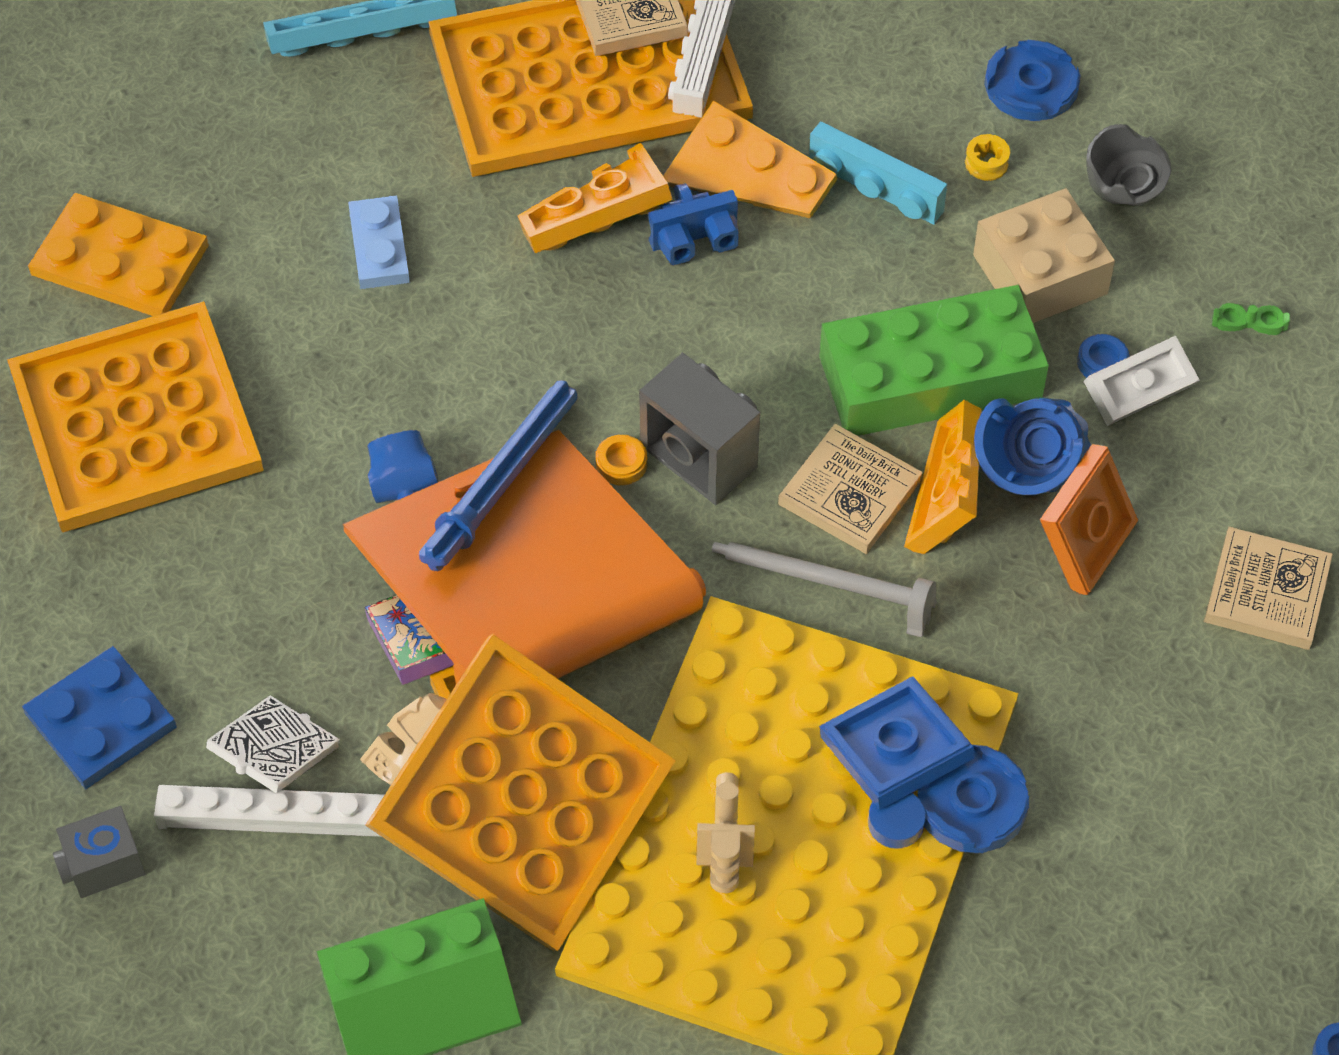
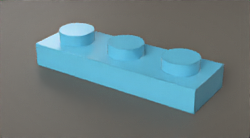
[809,121,947,225]

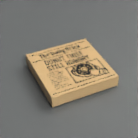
[576,0,687,56]
[778,424,923,554]
[1204,527,1333,650]

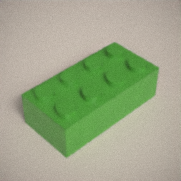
[819,285,1049,436]

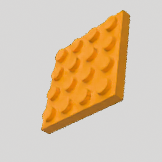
[7,301,264,533]
[365,634,676,951]

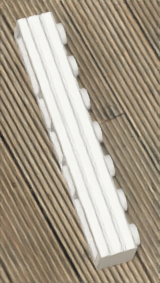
[668,0,735,118]
[154,785,385,837]

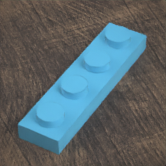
[263,0,457,57]

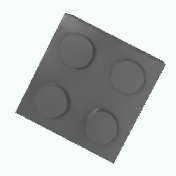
[639,352,760,506]

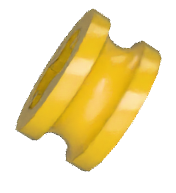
[965,134,1010,181]

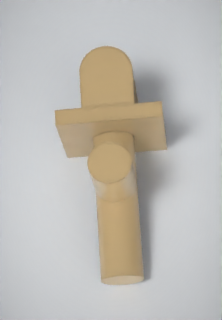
[696,772,755,893]

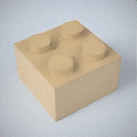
[973,188,1115,323]

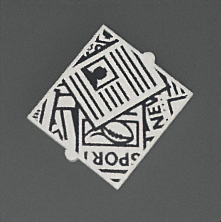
[206,696,340,793]

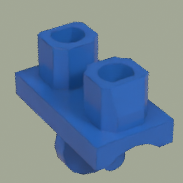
[648,183,739,266]

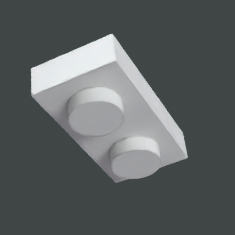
[1084,336,1199,426]

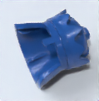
[974,397,1091,495]

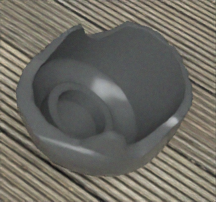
[1086,124,1171,206]

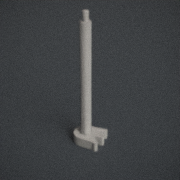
[712,542,937,638]

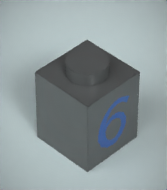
[52,806,146,898]

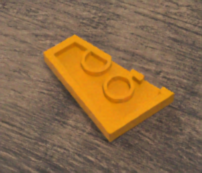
[518,142,673,253]
[904,400,981,554]

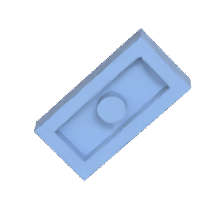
[348,196,410,289]

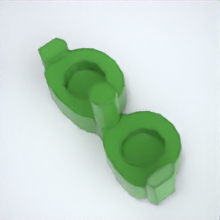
[1212,303,1290,335]

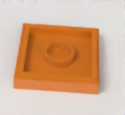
[1040,444,1138,595]

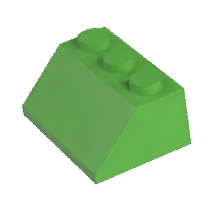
[317,898,522,1055]

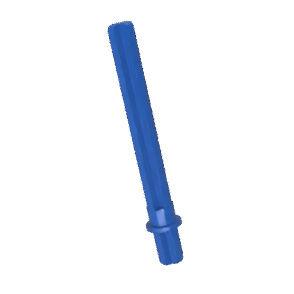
[419,380,577,571]

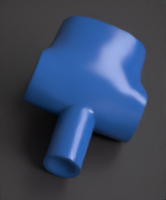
[367,430,439,503]

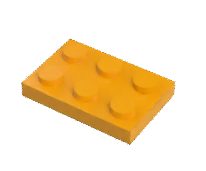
[28,193,209,316]

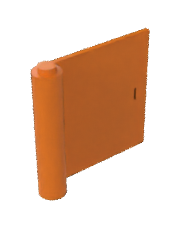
[343,430,706,684]

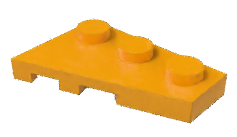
[663,101,837,218]

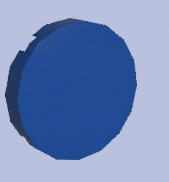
[984,40,1081,121]
[917,745,1029,853]

